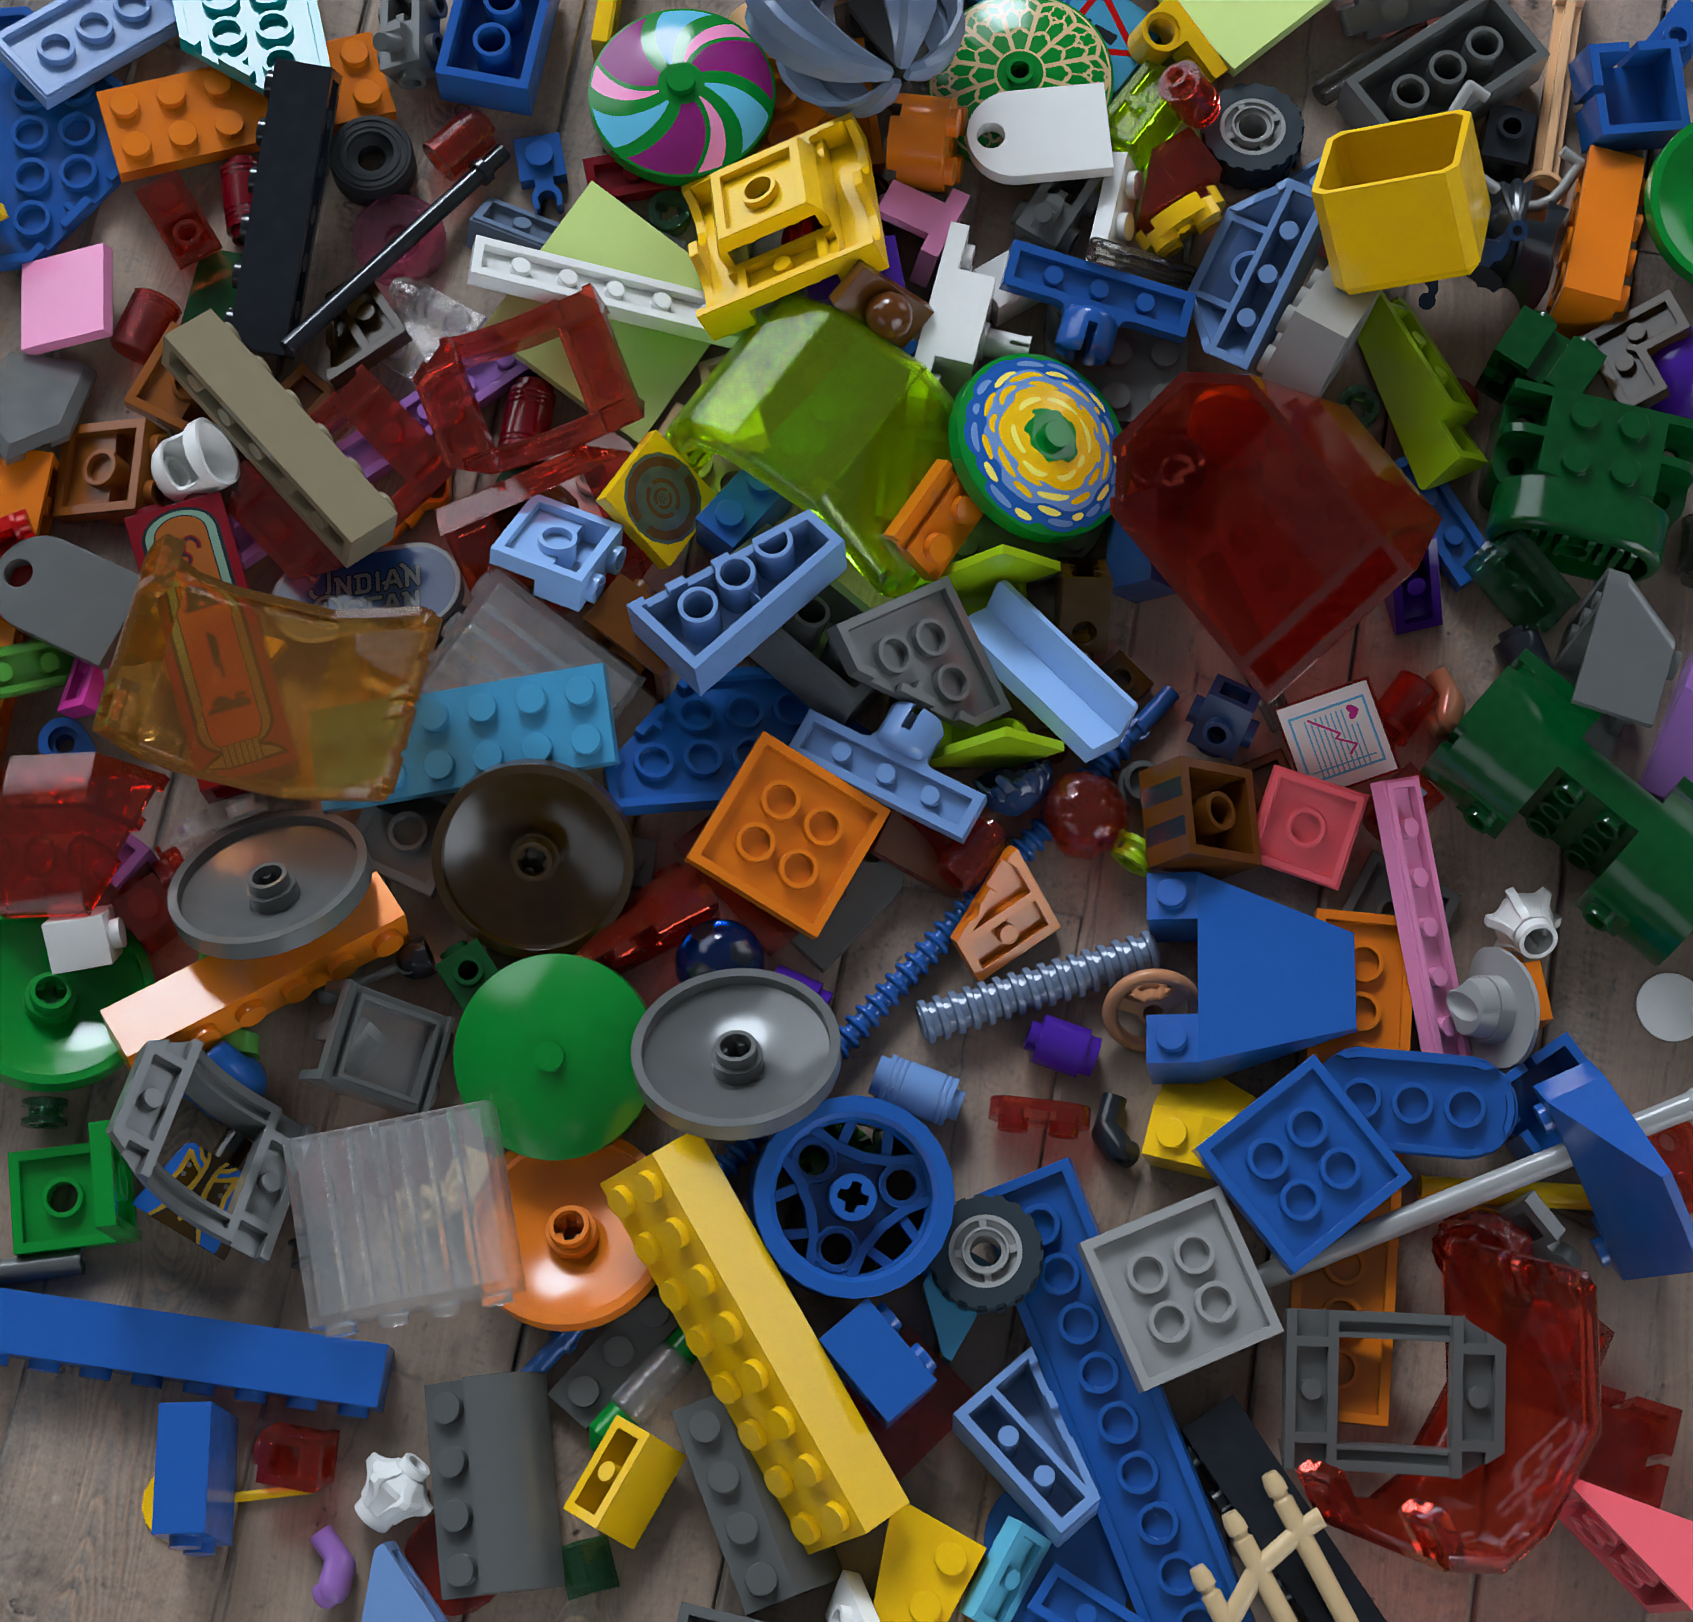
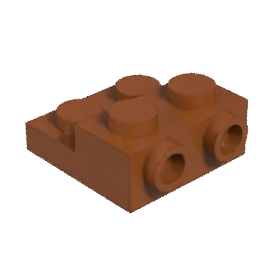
[123,321,233,443]
[52,417,169,526]

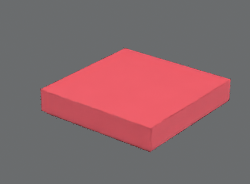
[1257,764,1371,891]

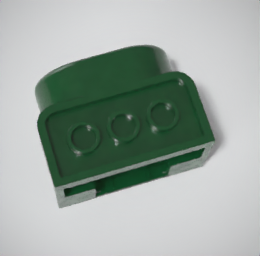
[1477,378,1693,582]

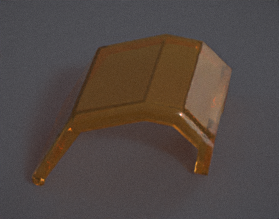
[93,534,443,802]

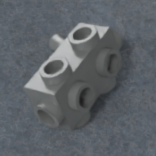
[373,0,448,90]
[1010,177,1103,255]

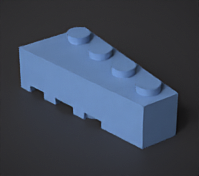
[626,509,847,696]

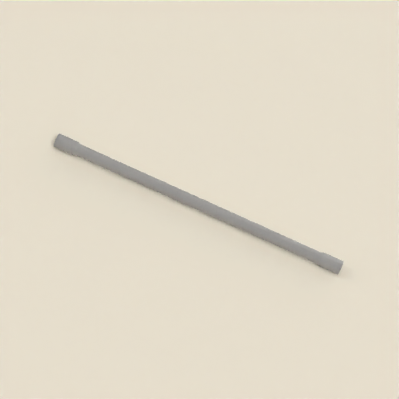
[1256,1087,1693,1290]

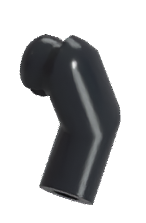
[1092,1092,1140,1168]

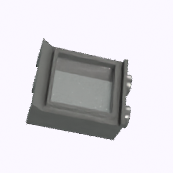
[298,979,456,1116]

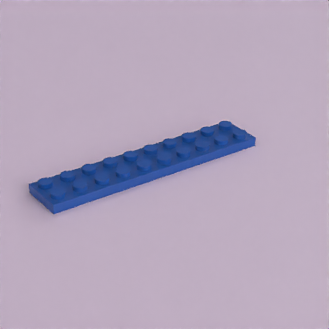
[973,1157,1256,1622]

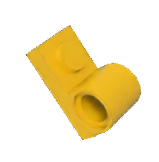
[1127,0,1229,94]

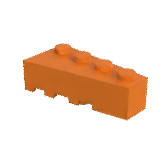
[1546,145,1647,340]

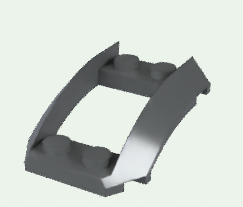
[105,1038,318,1264]
[1278,1308,1506,1479]

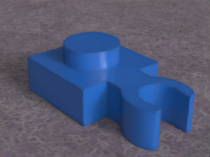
[513,132,568,216]

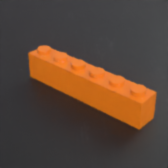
[100,871,410,1071]

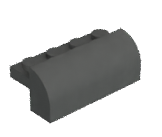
[424,1372,565,1600]

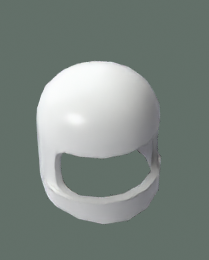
[151,417,240,503]

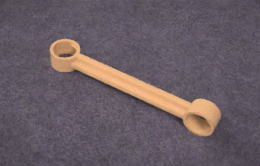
[1523,0,1586,222]

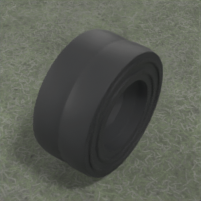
[329,115,417,207]

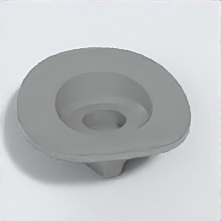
[1446,947,1540,1069]

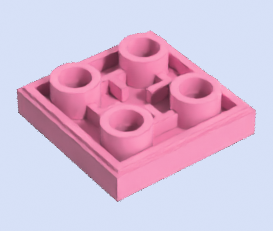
[21,243,113,355]

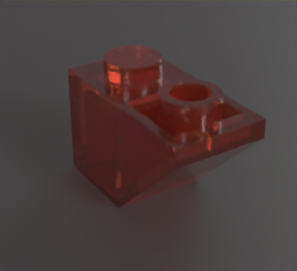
[1136,126,1223,235]
[135,169,223,271]

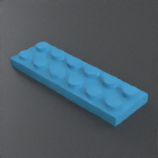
[311,662,620,813]

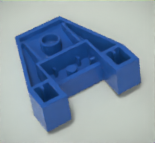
[1146,872,1357,1084]
[1533,1060,1693,1281]

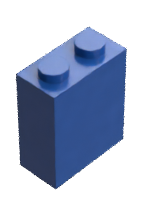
[151,1401,239,1556]

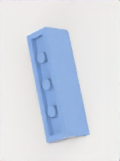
[968,579,1138,763]

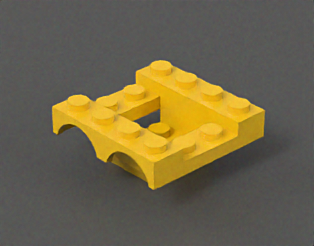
[681,112,889,342]

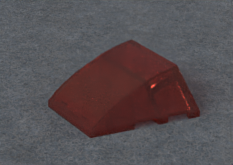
[0,752,170,918]

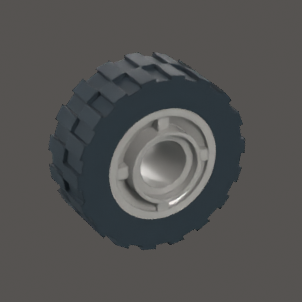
[1198,82,1305,191]
[929,1194,1044,1315]

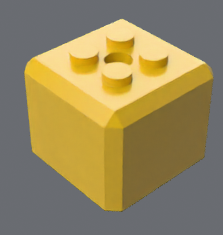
[1311,109,1491,295]

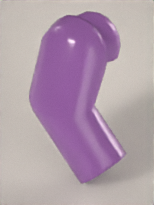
[309,1524,356,1609]

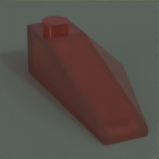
[575,862,721,975]

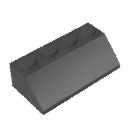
[671,1394,843,1616]

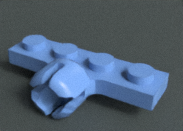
[789,701,987,844]

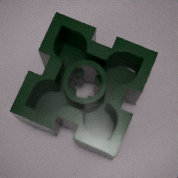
[1474,305,1608,423]

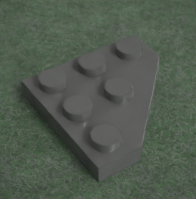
[826,576,1012,732]

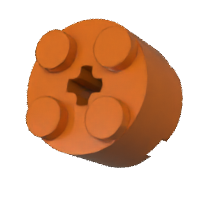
[886,93,968,194]

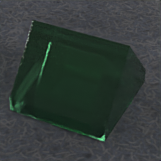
[562,1535,621,1601]

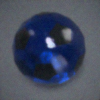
[674,918,765,983]

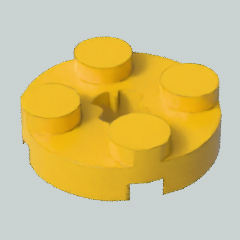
[1135,185,1226,262]

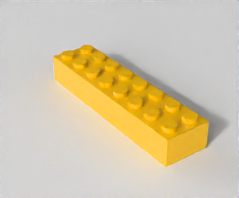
[600,1133,910,1555]

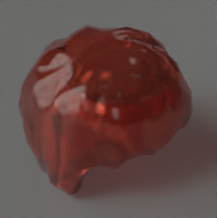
[1042,770,1130,861]

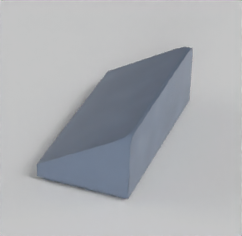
[466,196,560,250]

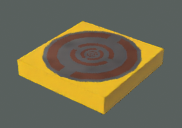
[596,430,717,570]

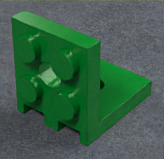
[8,1120,142,1257]

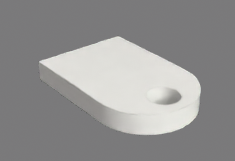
[967,82,1114,185]

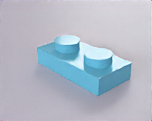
[959,1515,1052,1622]

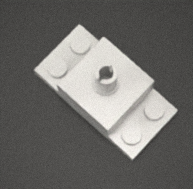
[902,221,1032,430]

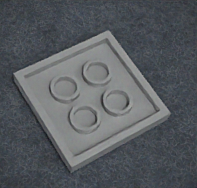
[1076,1185,1284,1393]

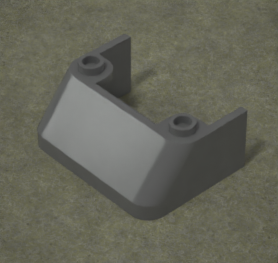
[1553,568,1682,761]

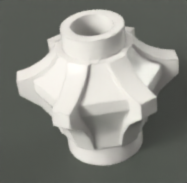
[1484,886,1562,959]
[354,1452,434,1533]

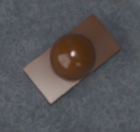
[829,259,934,349]

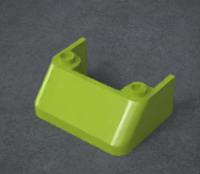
[905,544,1064,768]

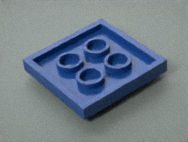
[1192,1054,1413,1275]

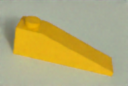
[1141,1077,1257,1180]

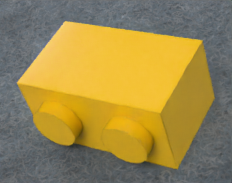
[563,1415,687,1550]

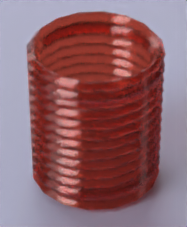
[109,287,182,365]

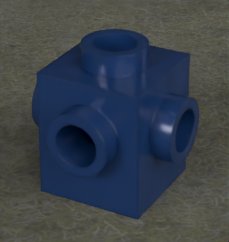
[1185,673,1263,762]

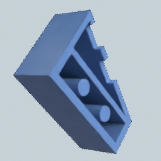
[952,1346,1101,1548]

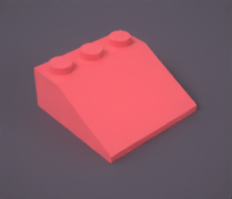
[1535,1479,1693,1614]

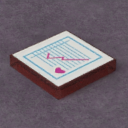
[1273,675,1402,788]

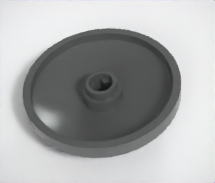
[167,809,373,960]
[631,968,842,1141]

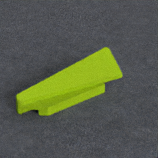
[1357,290,1488,490]

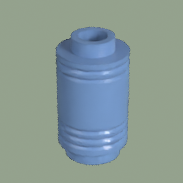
[868,1054,966,1127]

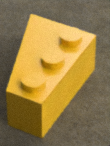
[873,1503,987,1622]

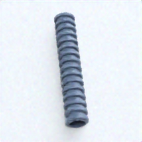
[915,930,1162,1044]

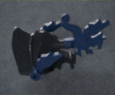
[1419,178,1569,310]

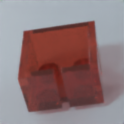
[1541,1378,1683,1509]

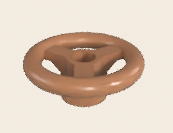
[1102,968,1198,1052]

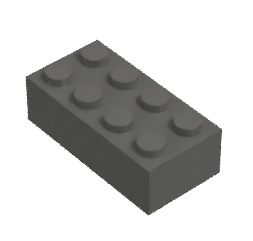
[1335,0,1550,129]
[730,523,884,727]

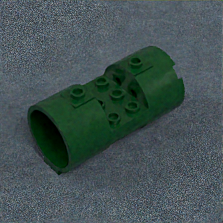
[1419,648,1693,967]

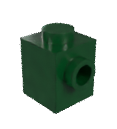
[434,938,499,1013]

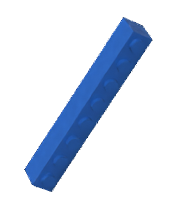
[0,1288,395,1420]

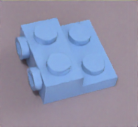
[489,493,627,612]

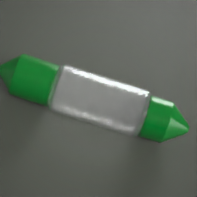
[589,1326,698,1451]

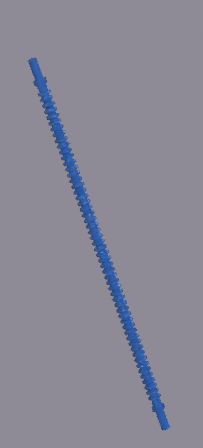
[520,685,1180,1373]

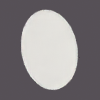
[1636,973,1693,1042]

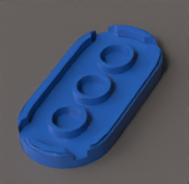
[1323,1047,1518,1160]

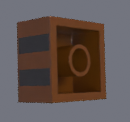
[1139,755,1262,880]

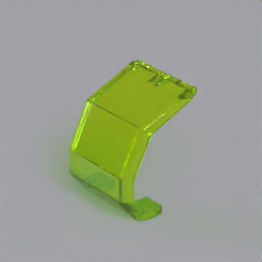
[665,293,957,599]

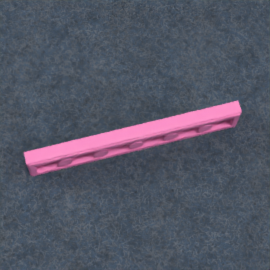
[1370,775,1472,1056]

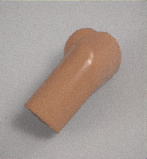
[1425,666,1466,739]

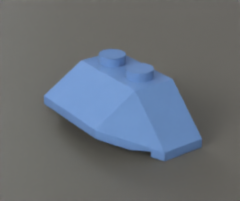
[1188,178,1322,372]

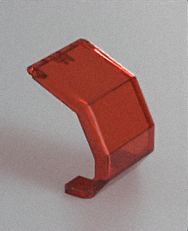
[1295,1236,1603,1575]

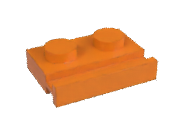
[883,459,984,582]

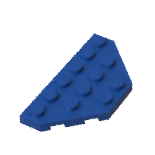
[0,6,124,272]
[602,666,873,816]

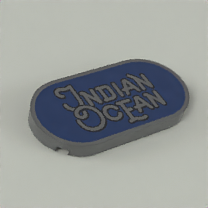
[270,542,465,652]

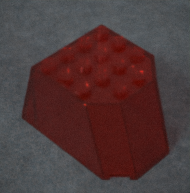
[1110,372,1442,704]

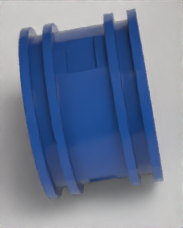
[747,1095,955,1299]

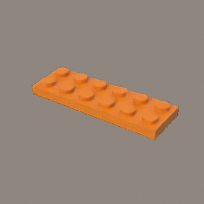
[96,31,397,183]

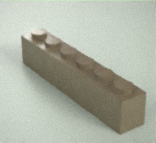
[161,309,398,568]

